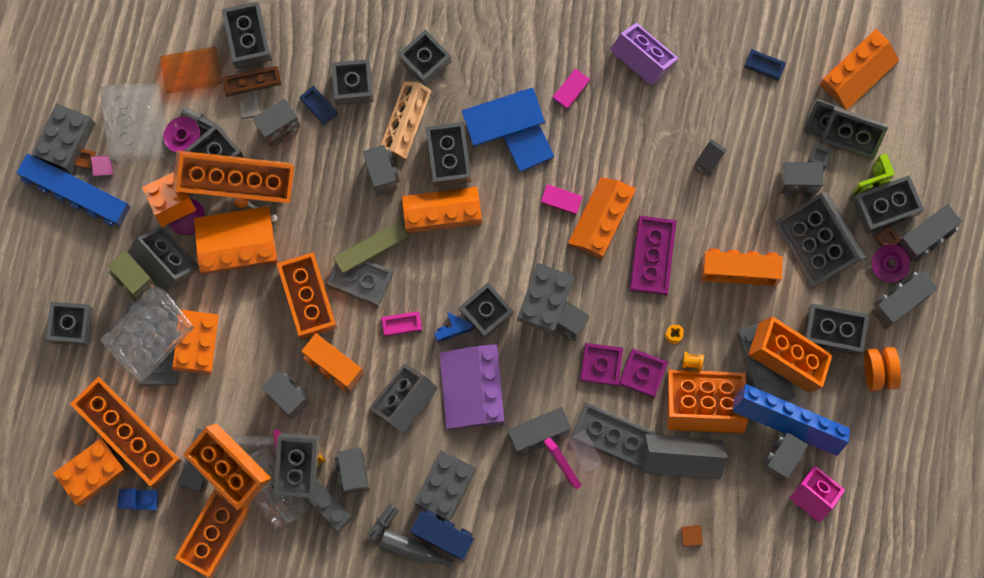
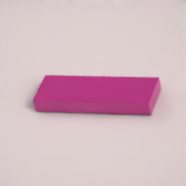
[544,437,582,490]

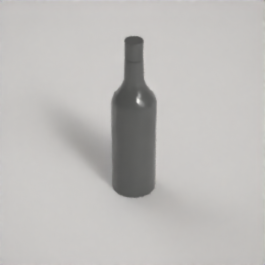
[379,530,453,568]

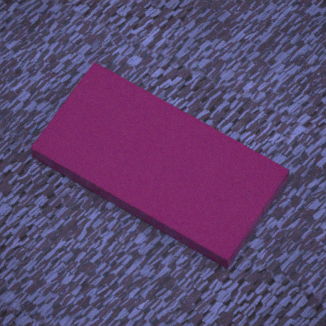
[630,215,677,296]

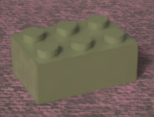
[107,250,160,304]

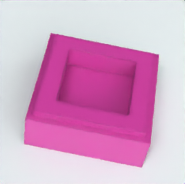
[91,156,113,176]

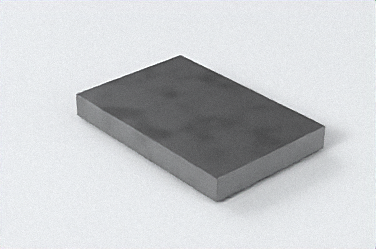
[326,250,394,307]

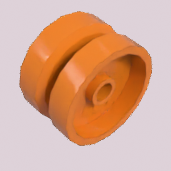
[864,347,901,392]

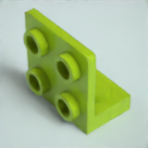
[852,153,895,195]

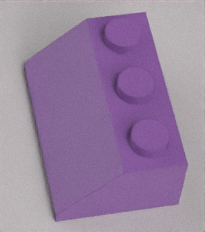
[609,23,679,85]

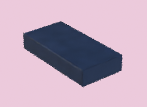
[744,49,786,81]
[299,85,338,126]

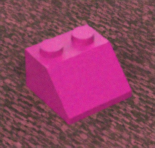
[789,465,845,523]

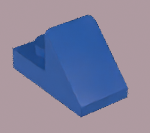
[434,312,473,343]
[117,488,158,511]

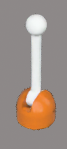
[233,198,277,222]

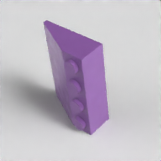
[440,344,504,429]

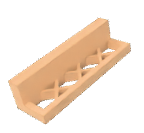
[380,81,432,159]

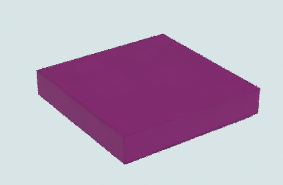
[580,343,623,387]
[619,348,668,398]

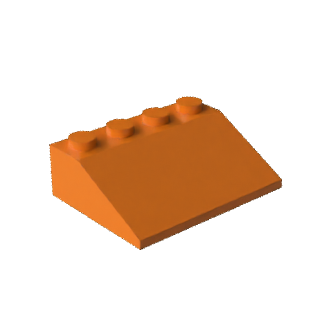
[194,206,278,275]
[667,369,748,433]

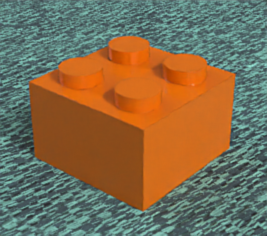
[142,172,196,227]

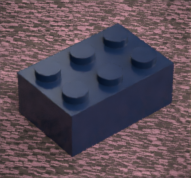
[410,510,474,562]

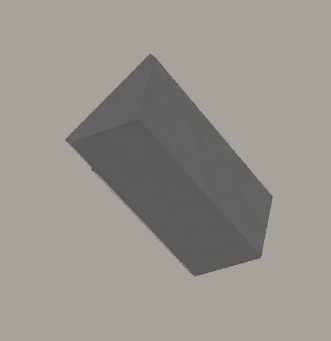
[803,98,888,159]
[642,434,727,479]

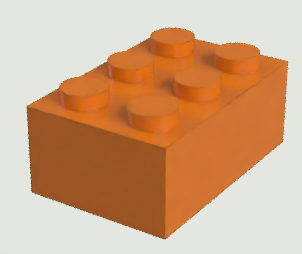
[172,310,219,375]
[301,333,364,392]
[53,438,128,506]

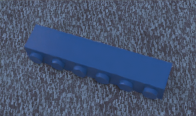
[16,153,131,227]
[733,384,850,456]

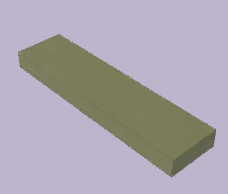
[333,221,409,274]

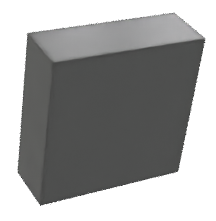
[808,144,832,169]

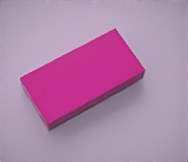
[552,68,590,109]
[541,184,583,215]
[381,311,422,337]

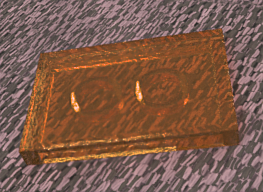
[160,47,222,93]

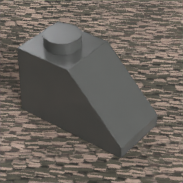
[694,139,727,177]

